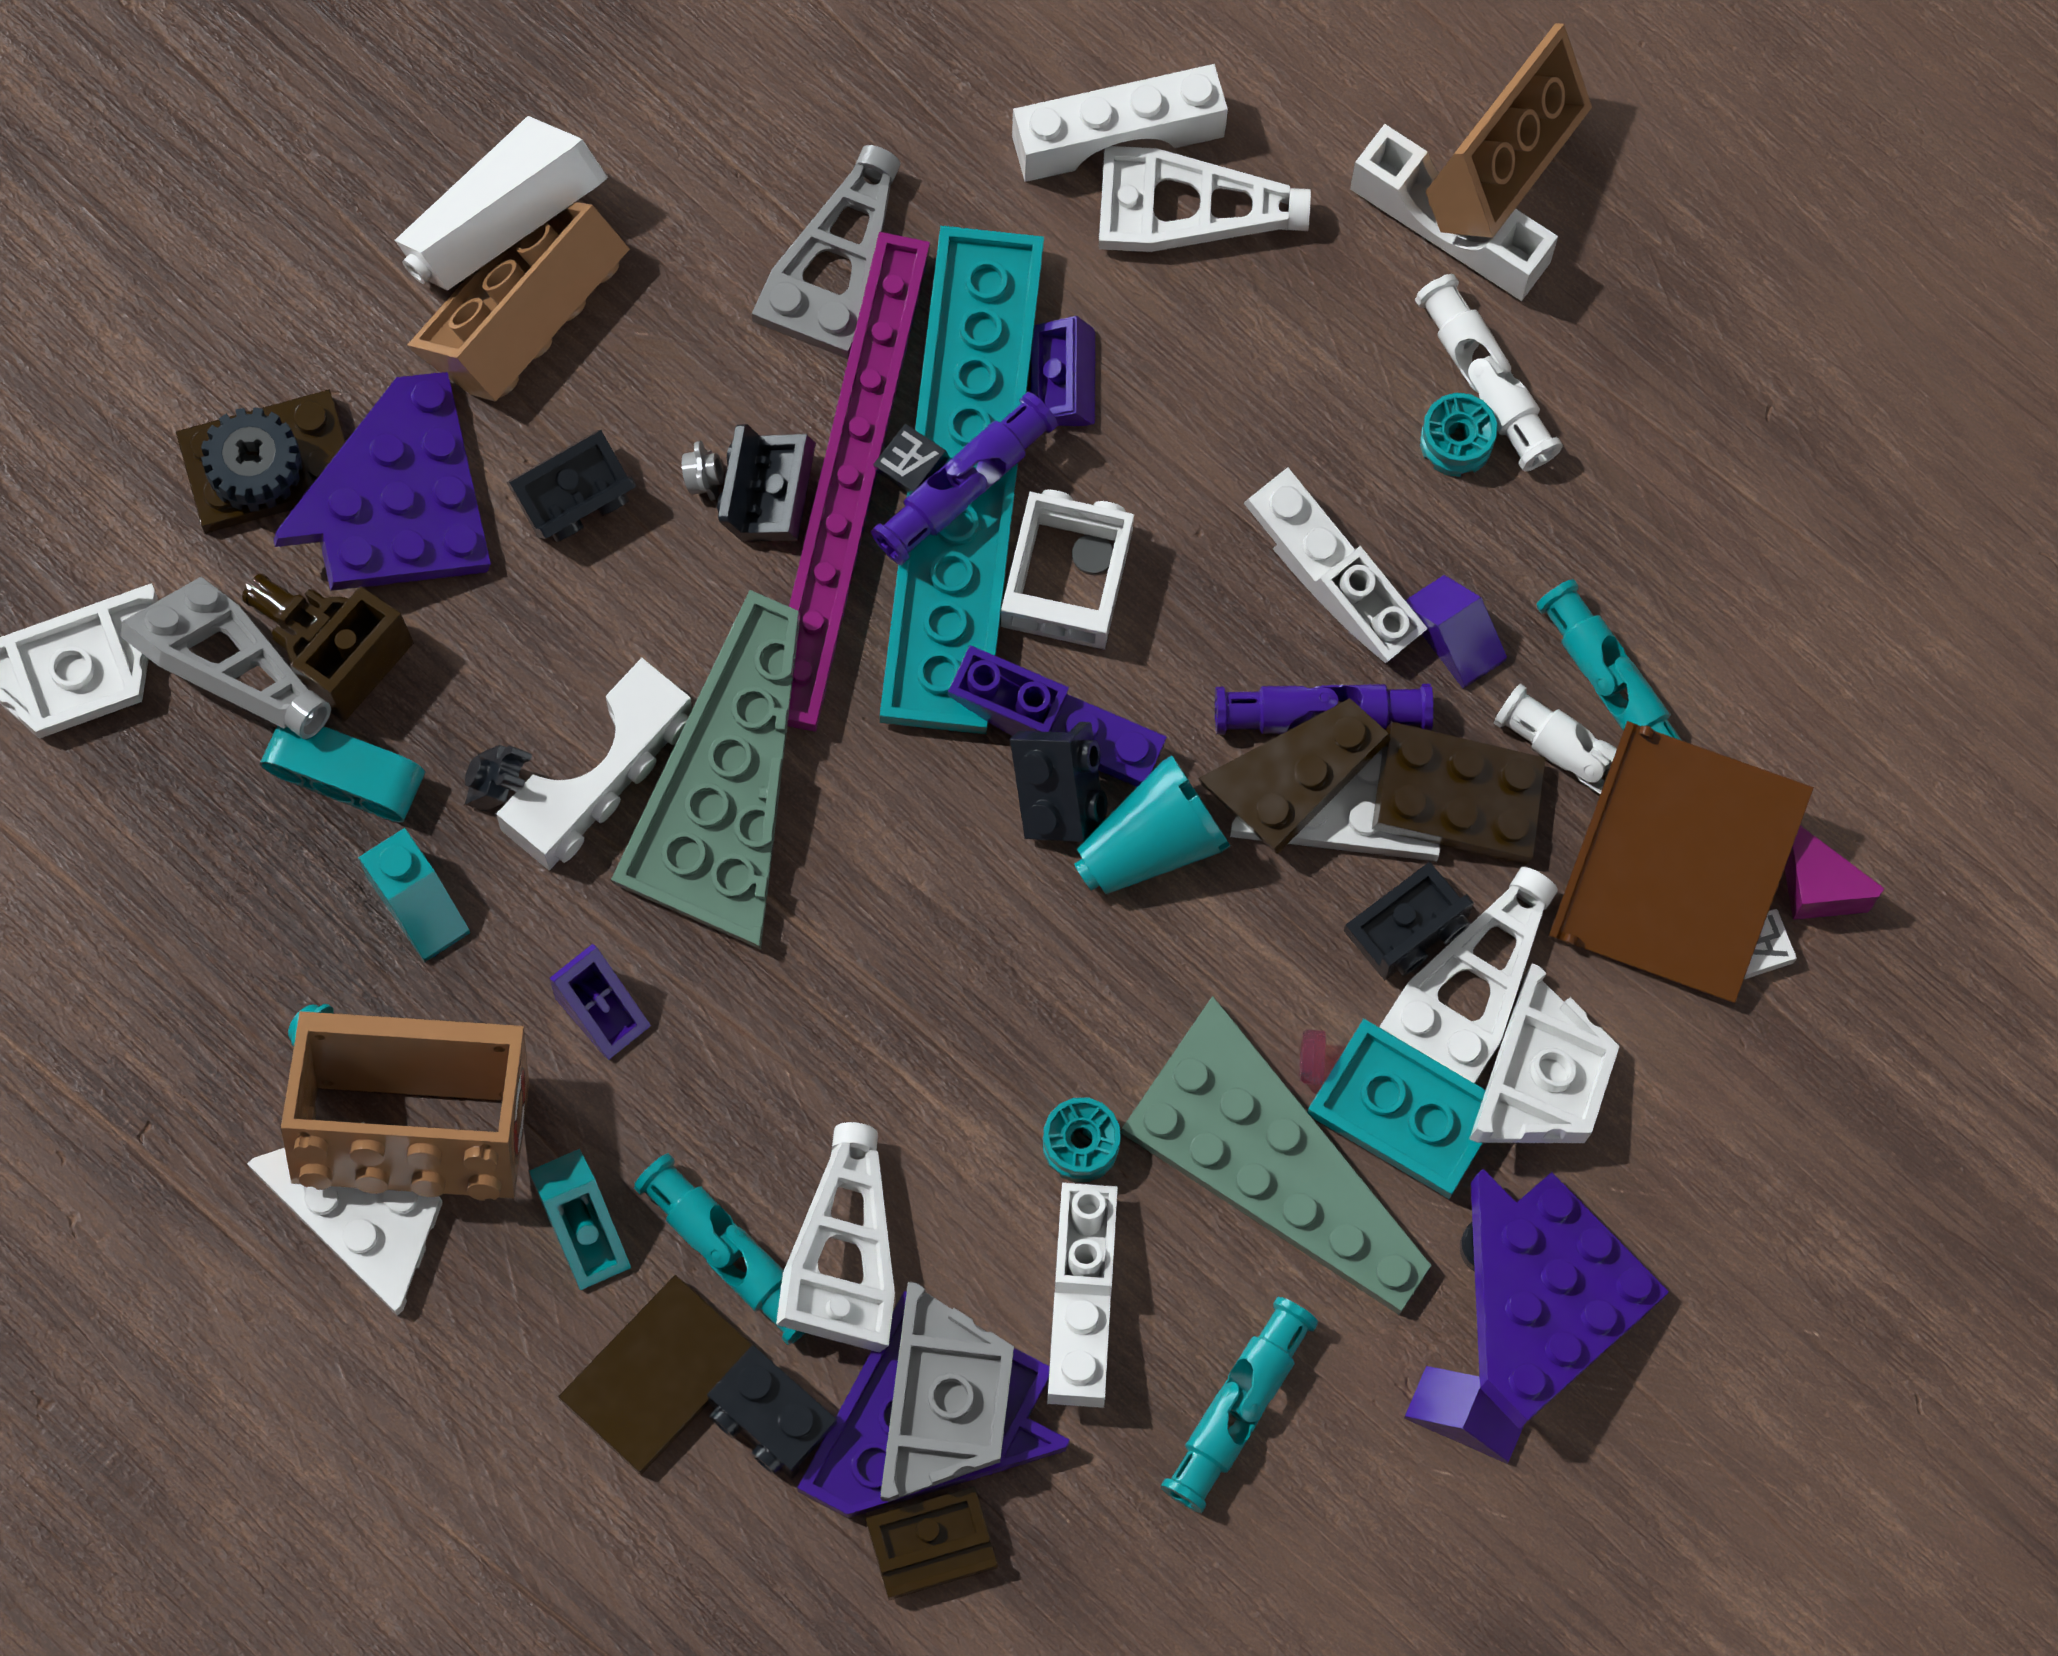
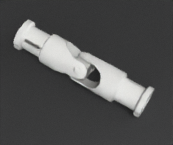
[1415,274,1563,472]
[1493,684,1617,794]

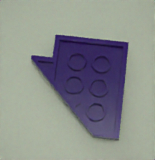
[274,372,491,591]

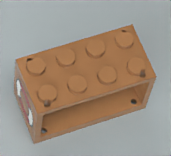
[281,1011,529,1201]

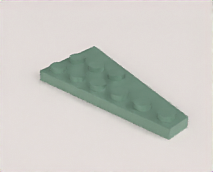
[611,590,800,949]
[1121,996,1431,1315]

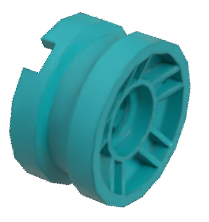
[1420,393,1497,477]
[1043,1097,1120,1182]

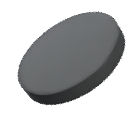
[1072,535,1113,574]

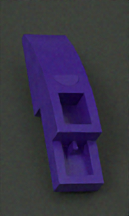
[948,645,1167,787]

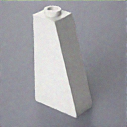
[395,116,608,290]

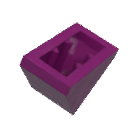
[1785,825,1885,920]

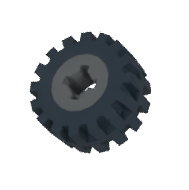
[201,407,302,512]

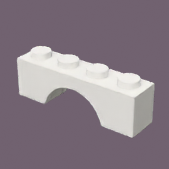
[1012,64,1228,182]
[1350,124,1558,301]
[496,658,692,871]

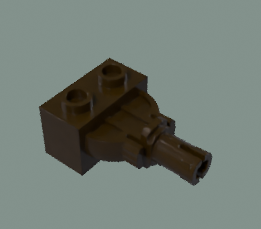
[242,574,414,722]

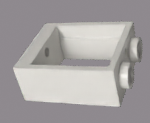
[1001,490,1134,650]

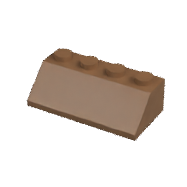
[1425,23,1592,238]
[407,202,630,401]

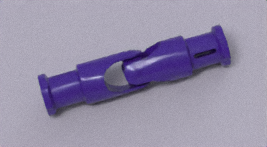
[871,392,1058,565]
[1215,684,1433,735]

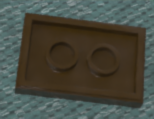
[558,1275,752,1476]

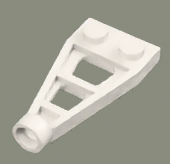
[1099,146,1311,252]
[1379,867,1558,1083]
[776,1122,895,1353]

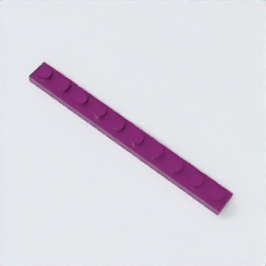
[787,232,930,732]

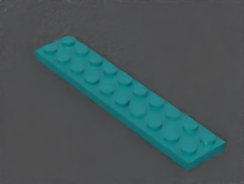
[879,225,1044,734]

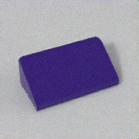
[1031,316,1095,426]

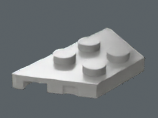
[880,1282,1014,1502]

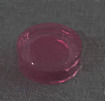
[1299,1029,1326,1085]

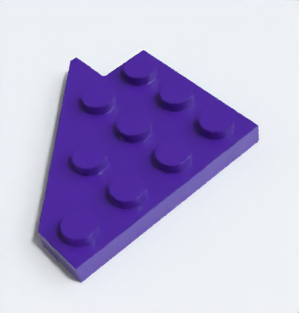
[1471,1169,1669,1429]
[797,1291,1070,1518]

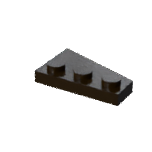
[1198,698,1391,854]

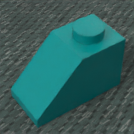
[358,828,470,963]
[529,1149,631,1290]

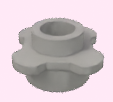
[682,441,724,501]

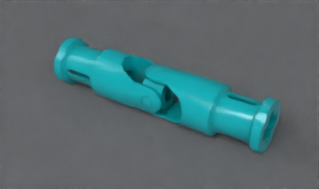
[1536,579,1683,741]
[634,1153,805,1345]
[1160,1297,1319,1513]

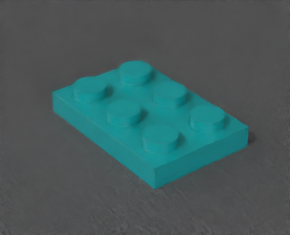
[1307,1019,1486,1199]

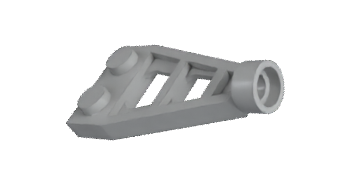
[751,145,901,359]
[121,577,331,739]

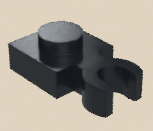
[465,745,532,811]

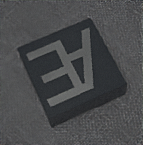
[873,424,950,494]

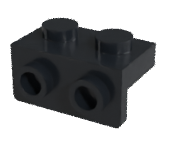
[717,424,816,542]
[507,430,637,542]
[1010,722,1108,842]
[1344,861,1474,981]
[707,1345,837,1479]

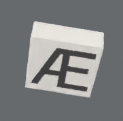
[1744,909,1797,979]

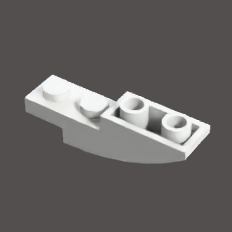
[1244,467,1428,663]
[1047,1183,1118,1408]

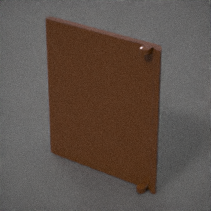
[1549,721,1814,1003]

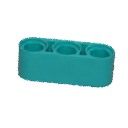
[260,725,426,823]

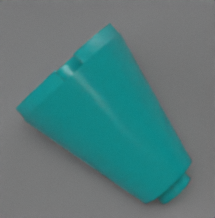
[1074,755,1231,895]

